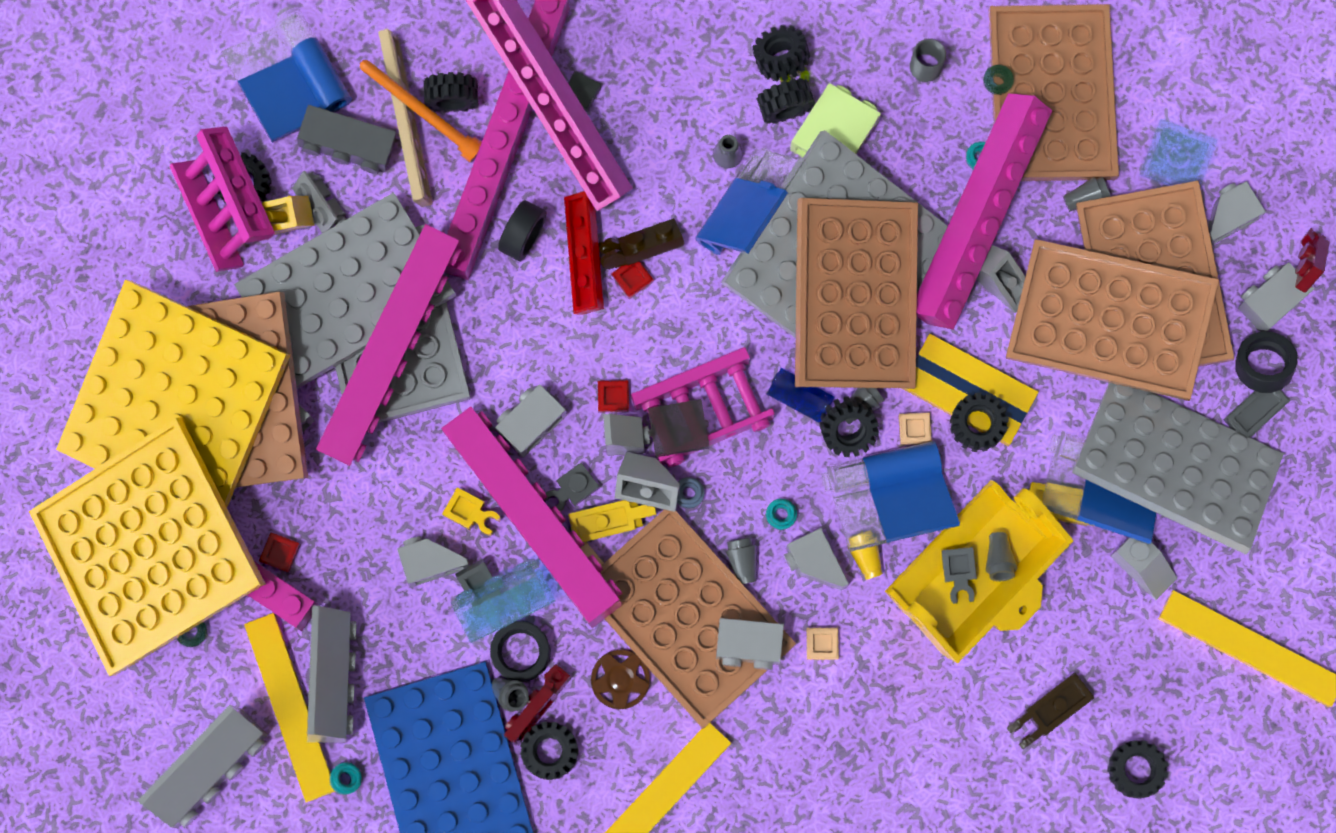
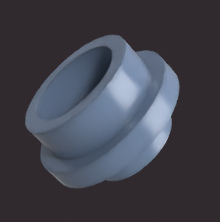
[677,477,704,509]

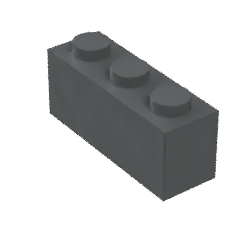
[297,105,396,174]

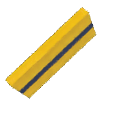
[901,334,1038,447]

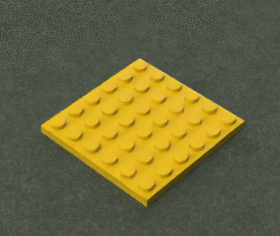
[56,279,290,507]
[29,418,265,676]

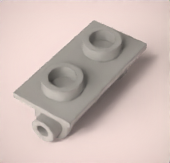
[292,171,346,233]

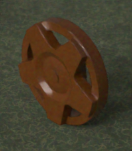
[591,650,650,710]

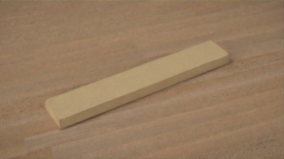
[378,29,433,207]

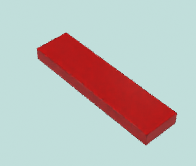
[564,191,604,315]

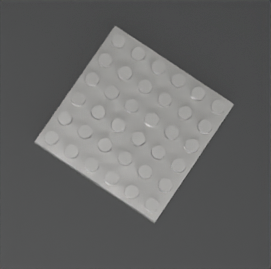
[721,130,948,338]

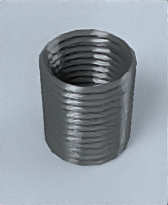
[910,38,946,82]

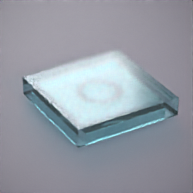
[1139,119,1218,187]

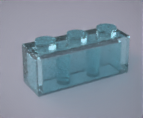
[451,561,555,644]

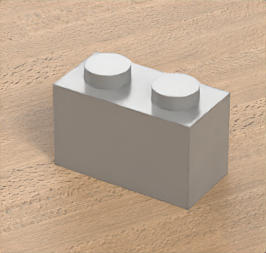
[1238,262,1314,332]
[495,384,567,458]
[716,618,784,670]

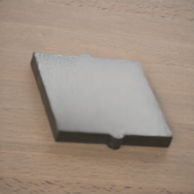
[648,399,710,458]

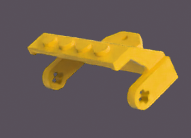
[885,480,1074,664]

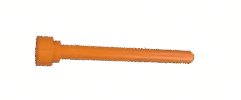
[360,60,482,163]

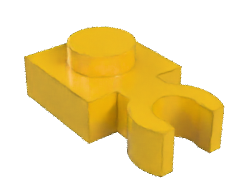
[442,487,501,536]

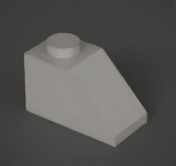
[1208,181,1266,245]
[976,245,1025,313]
[603,414,650,456]
[615,452,680,512]
[784,528,849,591]
[397,536,470,587]
[1110,537,1177,601]

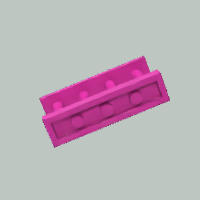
[170,126,275,272]
[631,347,775,468]

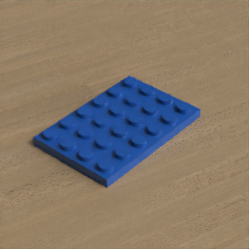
[364,662,534,833]

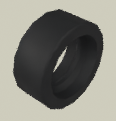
[498,200,546,262]
[1235,331,1298,393]
[490,621,551,682]

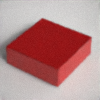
[611,261,654,299]
[598,380,629,413]
[259,532,301,573]

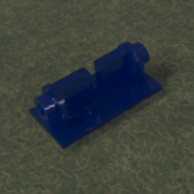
[766,368,835,423]

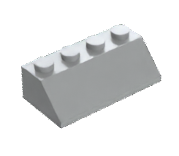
[307,606,356,743]
[137,705,268,829]

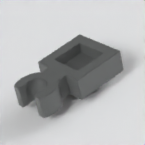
[544,463,600,513]
[942,547,977,604]

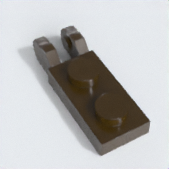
[599,218,685,270]
[1006,673,1095,750]

